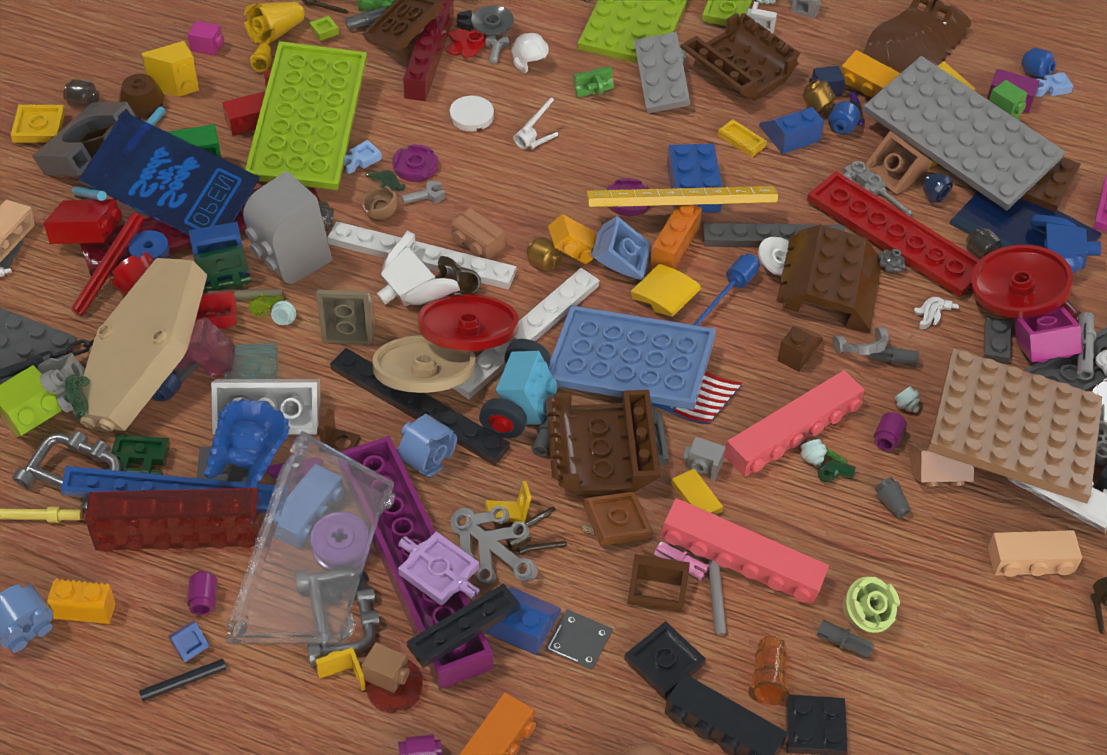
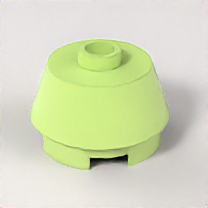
[843,577,900,633]

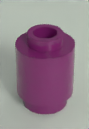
[874,412,907,451]
[187,571,218,615]
[398,734,442,755]

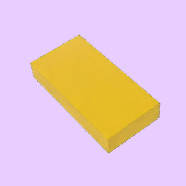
[717,119,767,158]
[671,469,723,515]

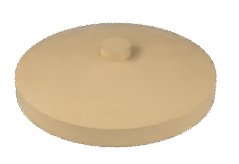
[373,335,475,393]

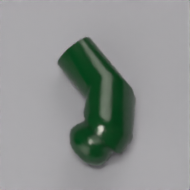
[818,461,856,482]

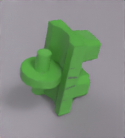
[573,66,614,98]

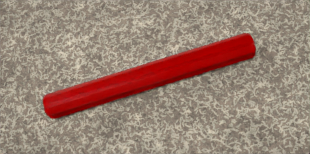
[71,212,144,316]

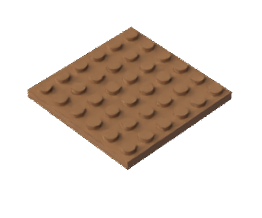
[928,348,1103,504]

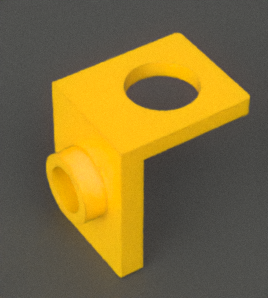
[485,481,531,523]
[315,647,366,691]

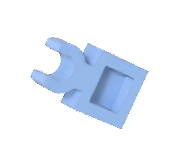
[1035,72,1074,96]
[343,140,382,174]

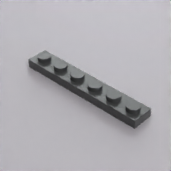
[703,223,845,247]

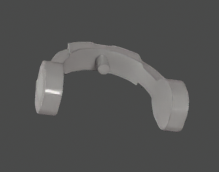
[832,326,889,355]

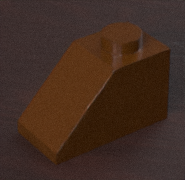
[777,326,823,372]

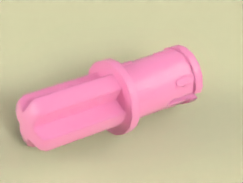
[654,542,709,581]

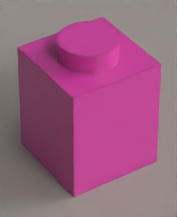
[188,21,224,56]

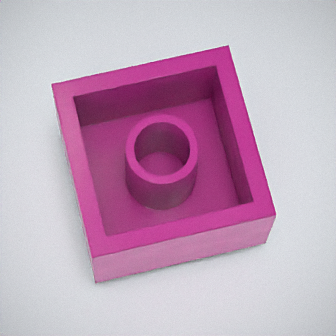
[1015,306,1082,363]

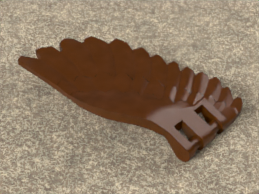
[863,0,971,73]

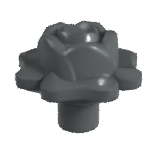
[878,249,906,273]

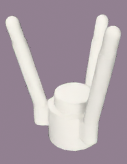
[513,98,559,150]

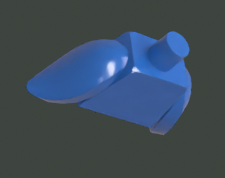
[1030,214,1101,274]

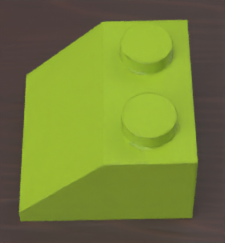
[0,365,62,437]

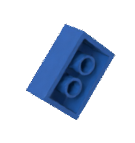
[667,144,722,213]

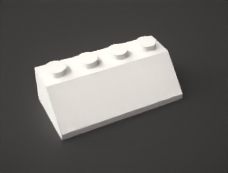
[211,379,320,435]
[1007,477,1107,533]

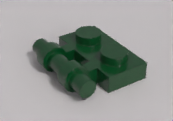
[193,244,251,293]
[107,434,170,475]

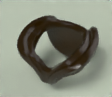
[435,256,481,296]

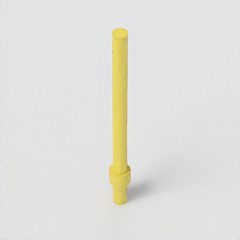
[0,506,83,523]

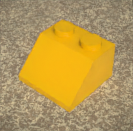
[141,41,199,97]

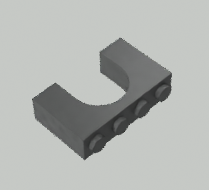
[32,102,138,176]

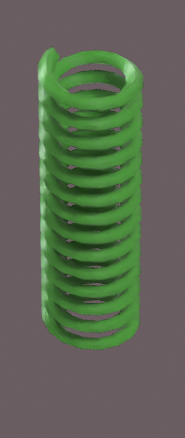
[826,447,848,464]

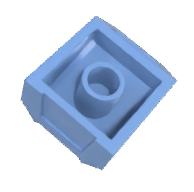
[591,216,651,280]

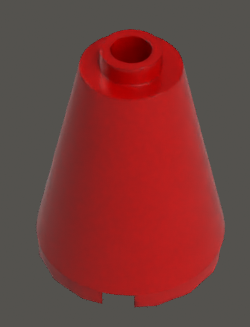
[110,252,155,296]

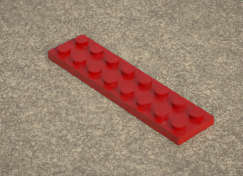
[807,171,980,297]

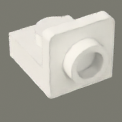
[747,1,777,34]

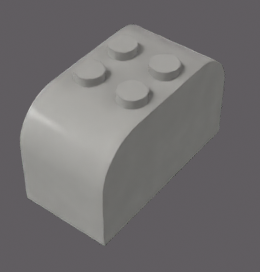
[243,171,332,284]

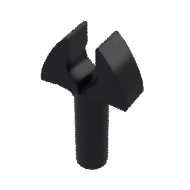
[457,10,472,32]

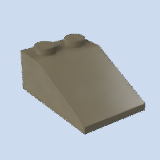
[316,290,375,345]

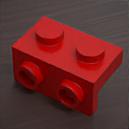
[193,291,237,331]

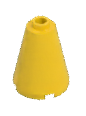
[244,2,305,45]

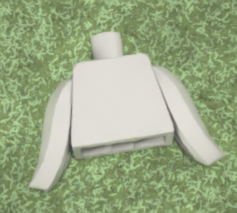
[377,230,460,306]

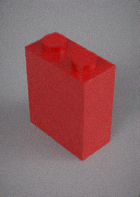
[43,199,122,244]

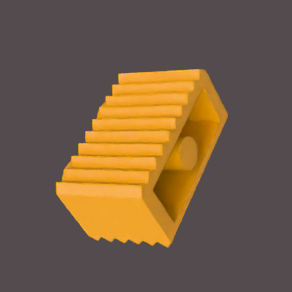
[548,214,597,264]
[47,579,116,624]

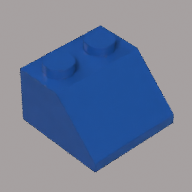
[759,107,824,154]
[189,222,247,283]
[486,586,561,655]

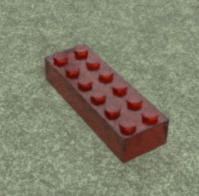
[85,488,264,552]

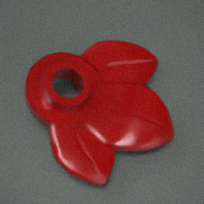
[445,30,486,58]

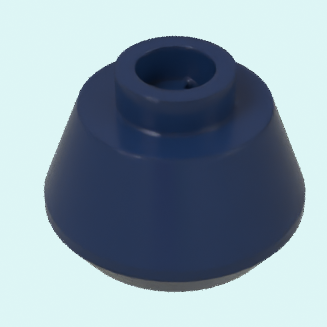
[923,173,953,203]
[152,371,182,401]

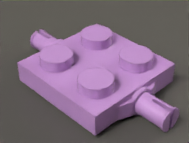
[398,532,480,606]

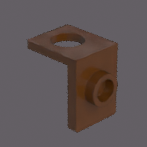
[317,409,360,454]

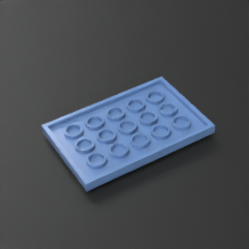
[548,306,716,410]

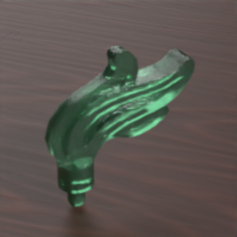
[365,170,405,200]
[63,374,90,420]

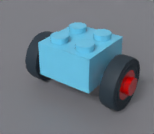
[479,339,557,438]

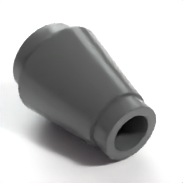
[875,477,911,519]

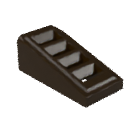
[78,124,118,156]

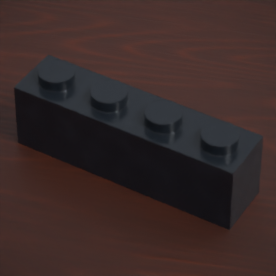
[664,673,788,755]

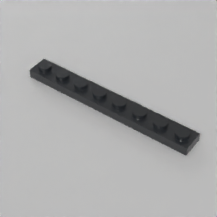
[330,348,510,466]

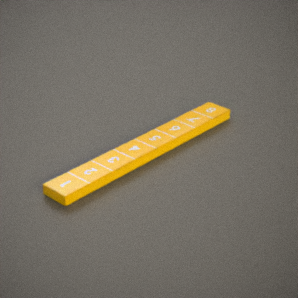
[587,186,778,207]

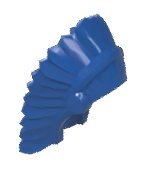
[204,398,290,492]

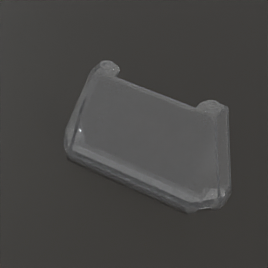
[225,431,395,645]

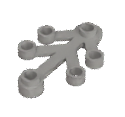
[451,506,538,584]

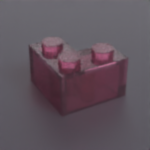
[174,318,235,377]

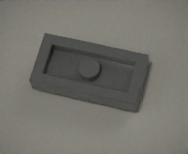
[983,317,1011,364]

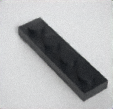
[407,583,520,668]

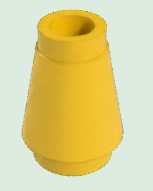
[250,43,272,73]

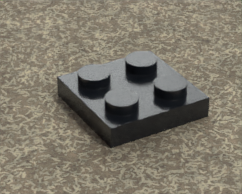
[624,621,706,698]
[785,694,848,755]

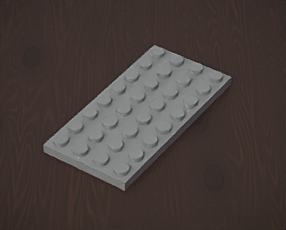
[863,56,1066,210]

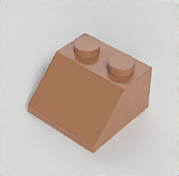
[865,131,933,194]
[908,442,974,486]

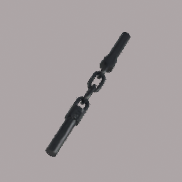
[0,335,96,380]

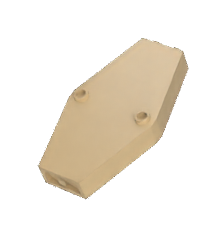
[72,258,207,432]

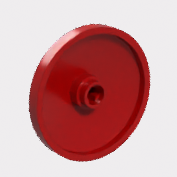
[971,245,1073,318]
[418,294,518,351]

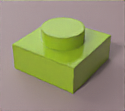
[310,16,339,41]

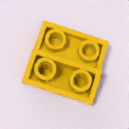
[630,264,701,317]

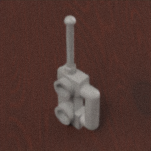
[842,161,912,216]

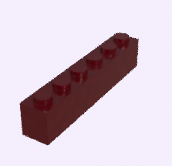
[403,0,454,101]

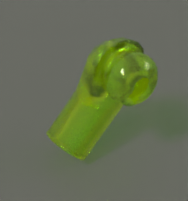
[249,295,284,316]

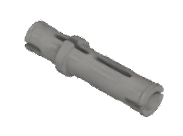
[1077,312,1096,380]

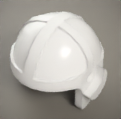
[512,33,549,73]

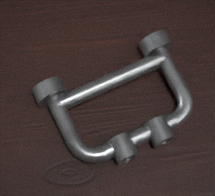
[12,430,121,519]
[295,570,380,667]

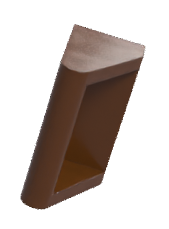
[627,554,690,613]

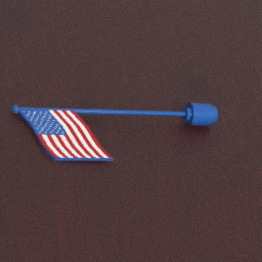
[651,253,760,424]

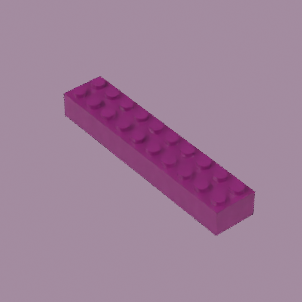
[339,436,493,690]

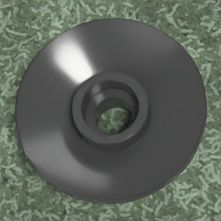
[471,5,514,35]

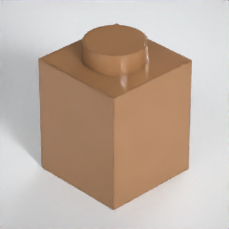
[362,642,410,693]

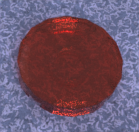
[365,659,423,713]

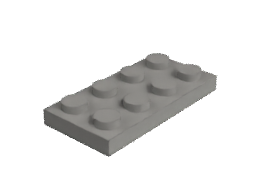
[634,32,691,114]

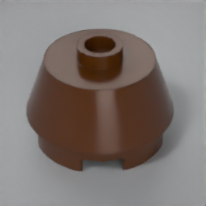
[119,74,164,118]

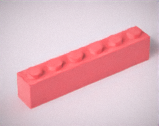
[724,370,865,477]
[659,498,829,605]

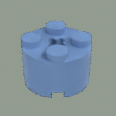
[397,414,457,477]
[0,583,53,653]

